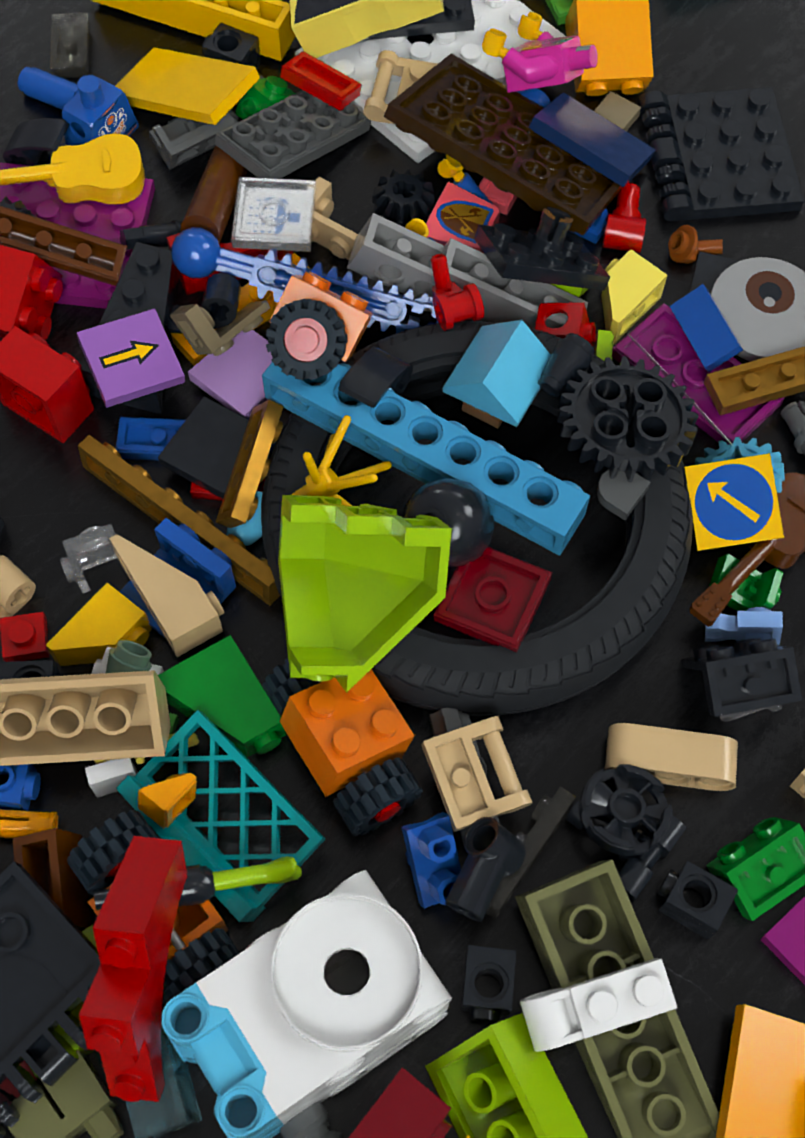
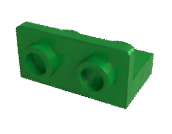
[707,817,805,921]

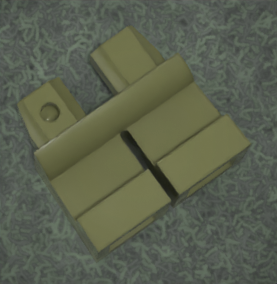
[7,1050,124,1138]

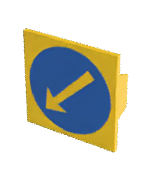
[684,453,784,551]

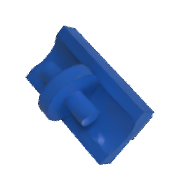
[401,812,461,909]

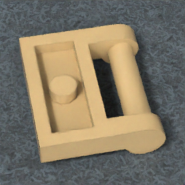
[363,50,437,124]
[422,716,532,832]

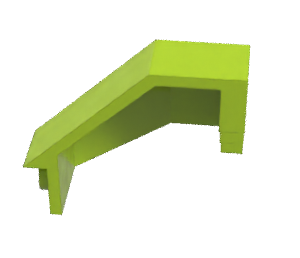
[278,495,452,693]

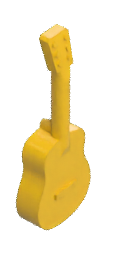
[0,133,145,204]

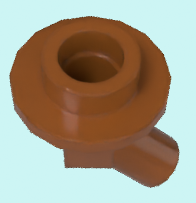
[668,225,723,264]

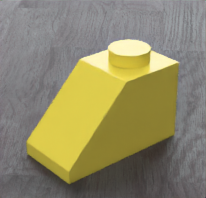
[601,249,668,345]

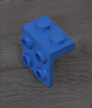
[119,518,236,637]

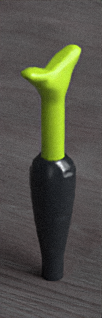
[94,856,302,910]

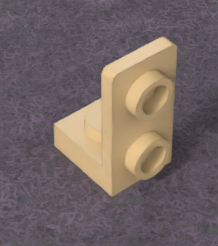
[307,177,358,260]

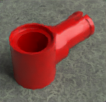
[602,183,646,253]

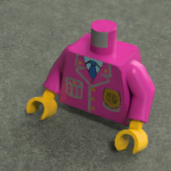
[482,12,598,92]

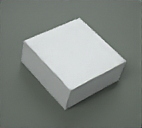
[85,758,138,798]

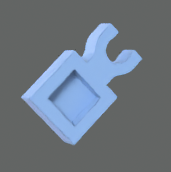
[705,607,783,645]

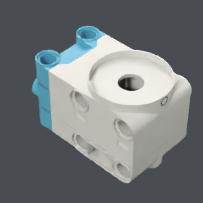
[161,870,452,1138]

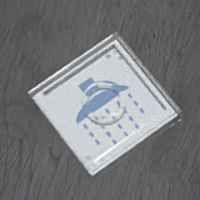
[231,177,316,252]

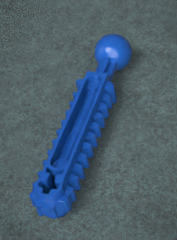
[171,227,438,333]

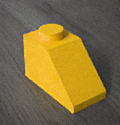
[46,583,152,666]

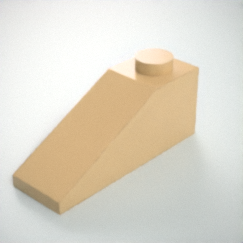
[109,534,224,657]

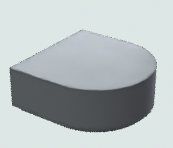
[597,469,651,520]

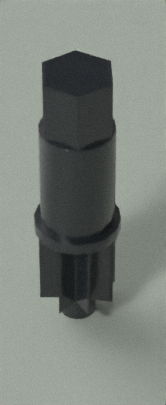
[120,220,182,250]

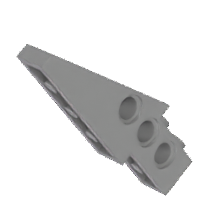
[347,213,588,329]

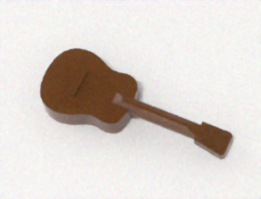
[689,473,805,627]

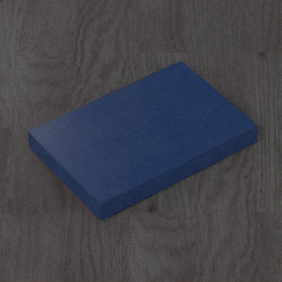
[529,92,656,187]

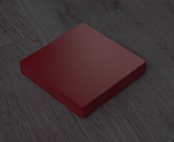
[434,547,552,653]

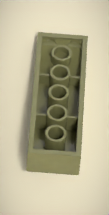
[515,859,719,1138]

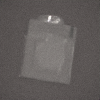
[60,524,117,593]

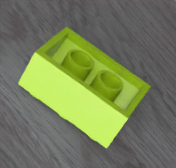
[425,1013,588,1138]

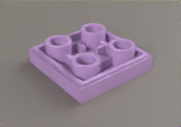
[188,329,273,420]

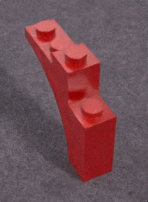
[79,836,188,1102]

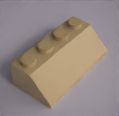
[0,670,171,766]

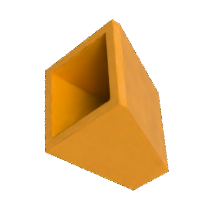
[565,0,654,96]

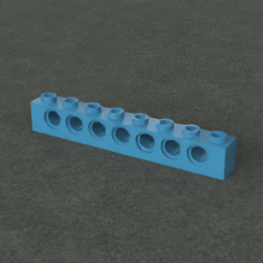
[262,362,590,556]

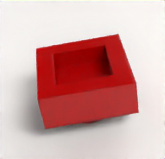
[0,612,50,662]

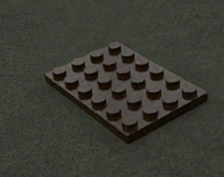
[384,53,622,236]

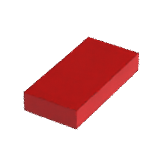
[280,51,362,111]

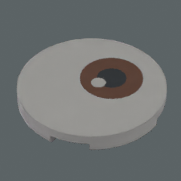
[710,257,805,362]

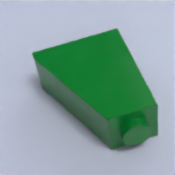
[158,635,286,757]

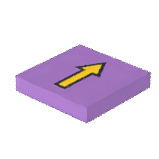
[77,308,185,408]

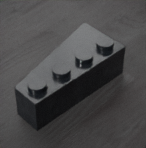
[81,242,180,415]

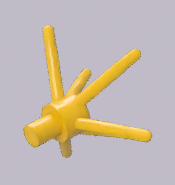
[292,415,392,506]

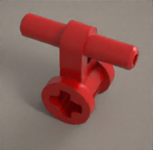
[430,254,485,331]

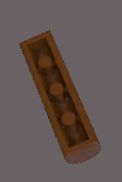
[181,145,248,243]
[0,206,127,286]

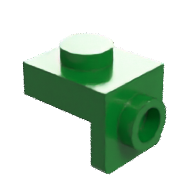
[236,76,296,120]
[709,554,783,611]

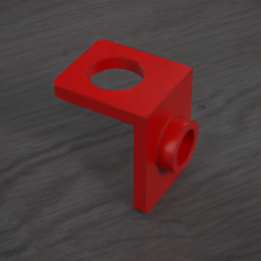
[535,302,596,346]

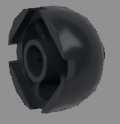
[402,478,495,568]

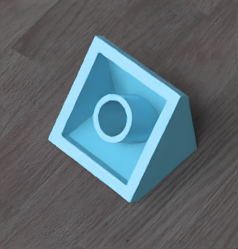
[443,319,551,427]

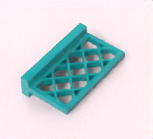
[116,710,326,922]

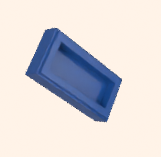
[670,284,743,372]

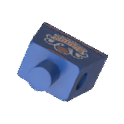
[62,75,139,145]

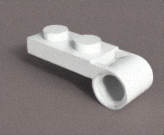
[520,958,677,1052]

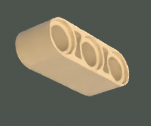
[605,723,738,791]

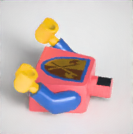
[405,155,500,254]

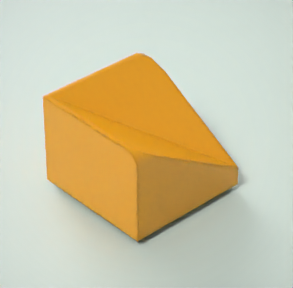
[138,773,197,829]

